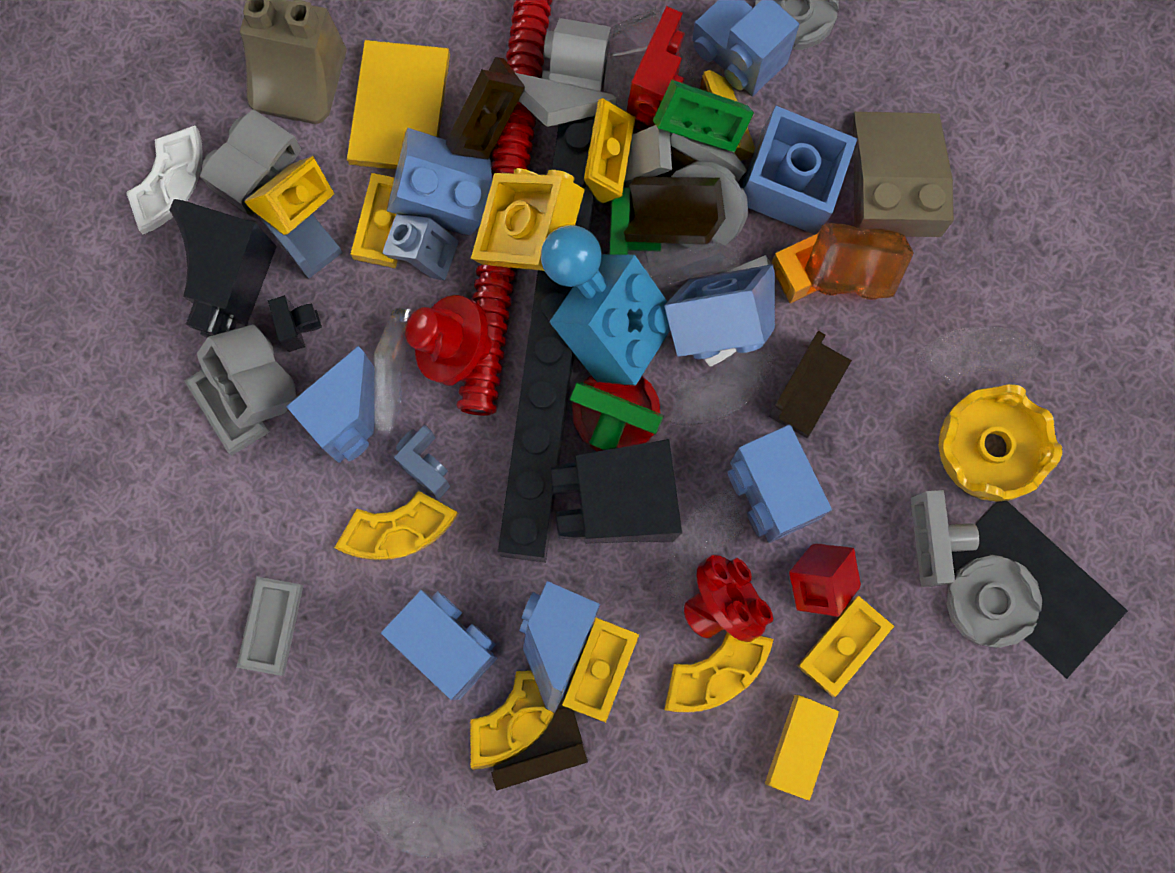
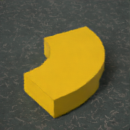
[334,491,459,560]
[664,632,774,712]
[470,671,554,770]

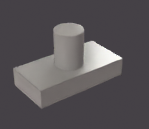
[910,490,979,588]

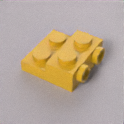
[471,168,585,271]

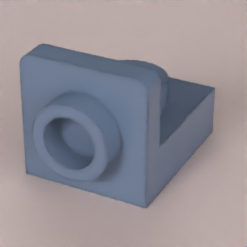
[383,214,459,280]
[394,425,450,500]

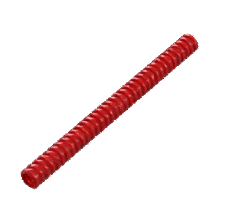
[457,0,552,416]

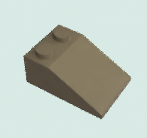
[853,111,954,237]

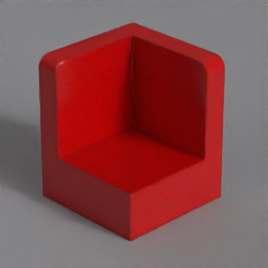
[789,543,861,617]

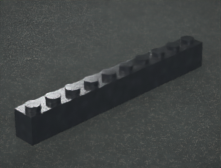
[498,119,595,563]

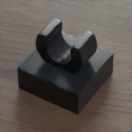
[268,295,322,352]

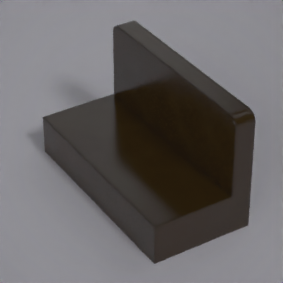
[445,57,525,160]
[624,177,726,245]
[768,331,852,438]
[491,707,588,791]

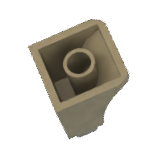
[240,0,347,124]

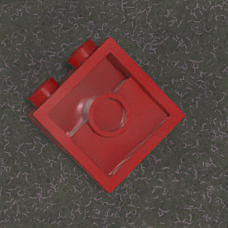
[626,6,685,131]

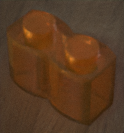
[805,223,914,300]

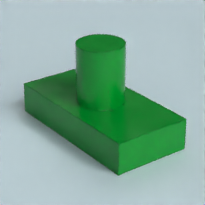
[653,80,754,153]
[610,188,661,255]
[570,382,664,450]

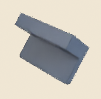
[245,194,343,279]

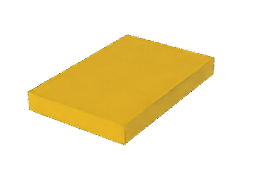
[347,40,450,169]

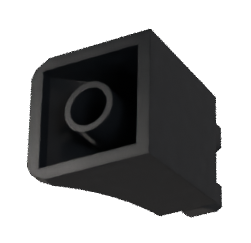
[169,199,277,338]
[550,439,682,544]

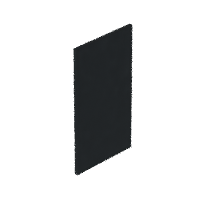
[952,501,1128,679]

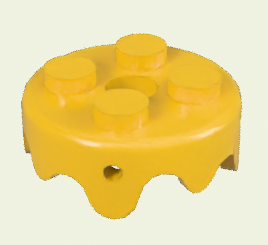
[938,384,1063,502]

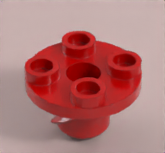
[405,295,492,386]
[684,555,773,642]

